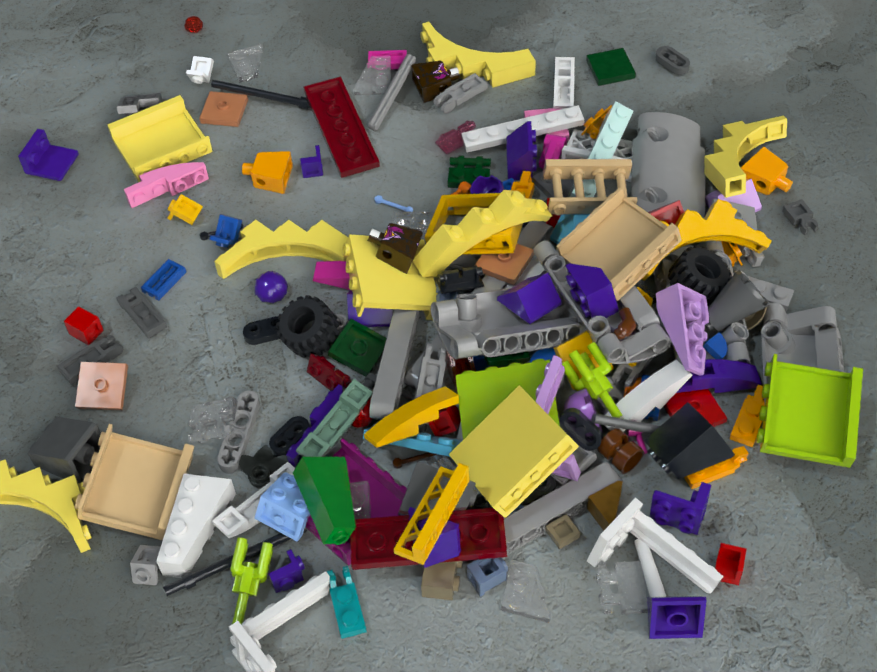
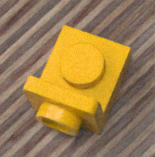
[167,194,203,225]

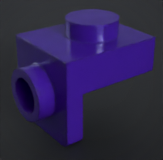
[268,549,305,593]

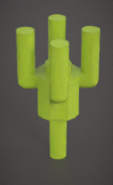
[562,342,623,418]
[230,537,273,625]

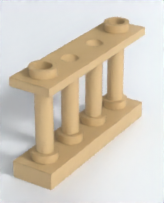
[543,159,638,215]

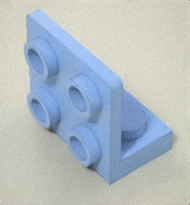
[255,472,310,541]

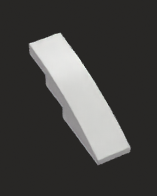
[553,57,575,109]
[605,360,692,432]

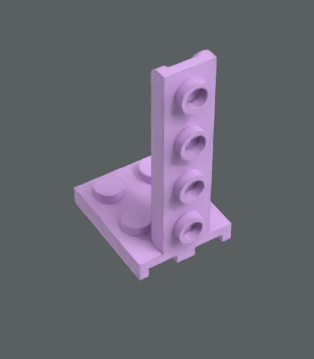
[536,355,581,482]

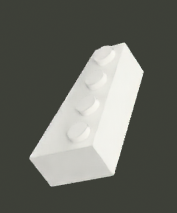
[156,474,236,578]

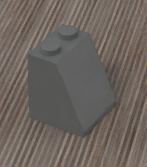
[28,417,101,483]
[397,461,478,516]

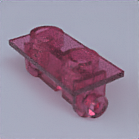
[435,120,476,154]

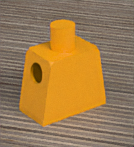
[741,147,793,195]
[242,151,293,194]

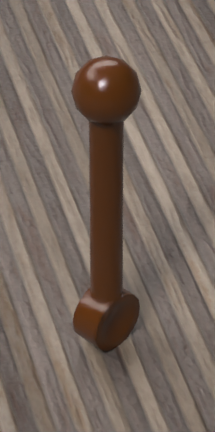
[393,452,440,469]

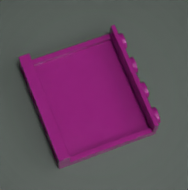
[305,438,407,566]

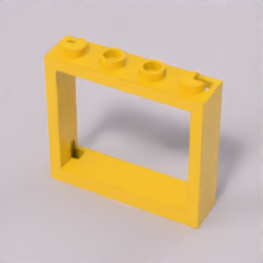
[424,192,525,255]

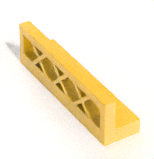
[394,463,469,565]

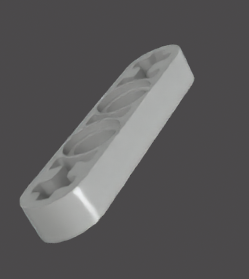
[217,391,260,474]

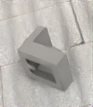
[130,545,161,585]

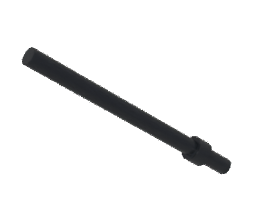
[211,80,311,110]
[163,527,307,596]

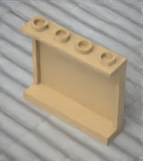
[556,187,682,301]
[75,424,194,540]

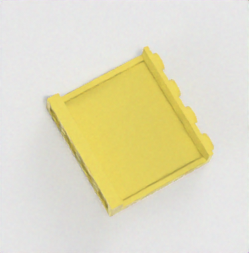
[107,95,213,182]
[342,234,438,320]
[449,385,579,518]

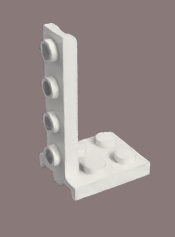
[587,498,723,593]
[229,571,330,672]

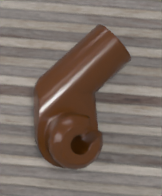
[614,308,636,340]

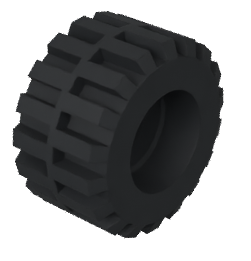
[668,246,731,307]
[276,295,339,358]

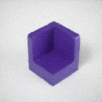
[300,145,323,178]

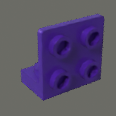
[18,129,79,181]
[649,482,712,535]

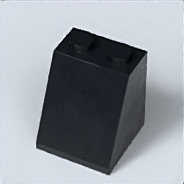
[644,402,735,479]

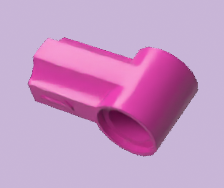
[539,133,567,170]

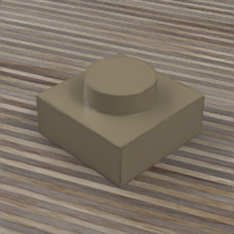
[545,514,581,549]

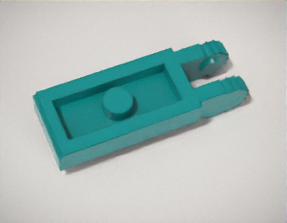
[327,566,367,639]

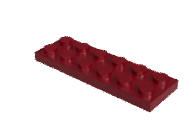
[303,76,380,178]
[350,508,507,570]

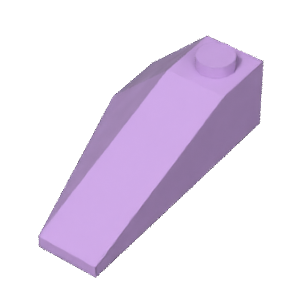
[656,283,709,376]

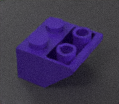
[506,121,537,181]
[565,263,619,319]

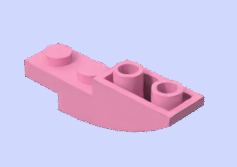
[124,162,209,208]

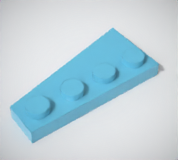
[363,424,463,457]

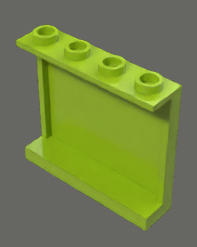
[756,354,863,468]
[456,359,560,440]

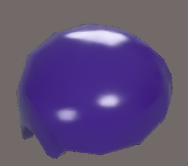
[470,175,504,194]
[254,271,288,303]

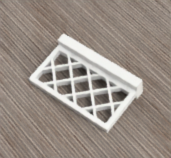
[561,129,633,182]

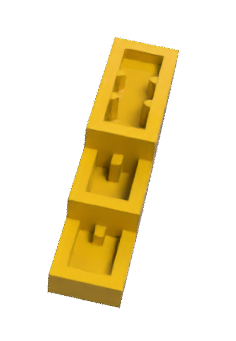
[364,386,459,448]

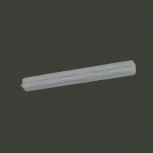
[368,54,416,131]

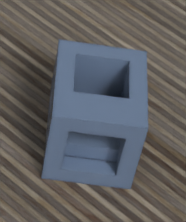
[466,558,508,597]

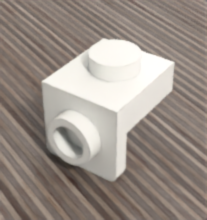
[186,56,214,84]

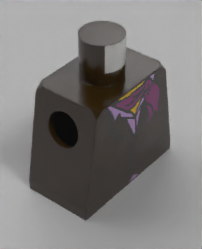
[411,61,460,103]
[367,223,423,274]

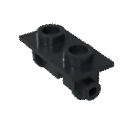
[435,265,484,294]

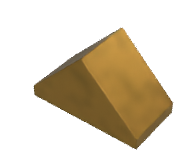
[587,481,623,531]

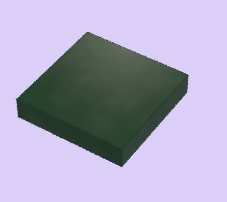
[586,48,636,86]
[328,319,387,377]

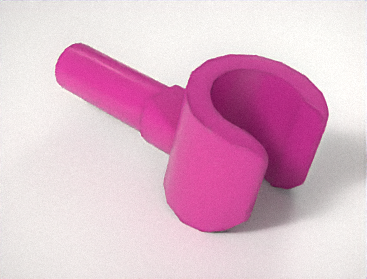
[627,430,648,454]

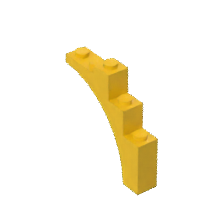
[642,199,772,281]

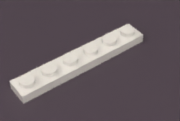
[461,105,584,153]

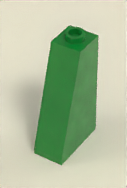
[293,457,356,545]

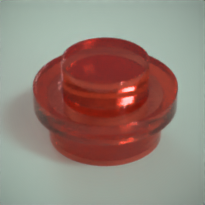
[184,16,203,33]

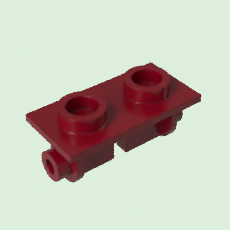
[306,354,352,391]

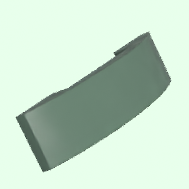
[296,379,373,457]

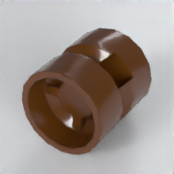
[597,428,644,474]

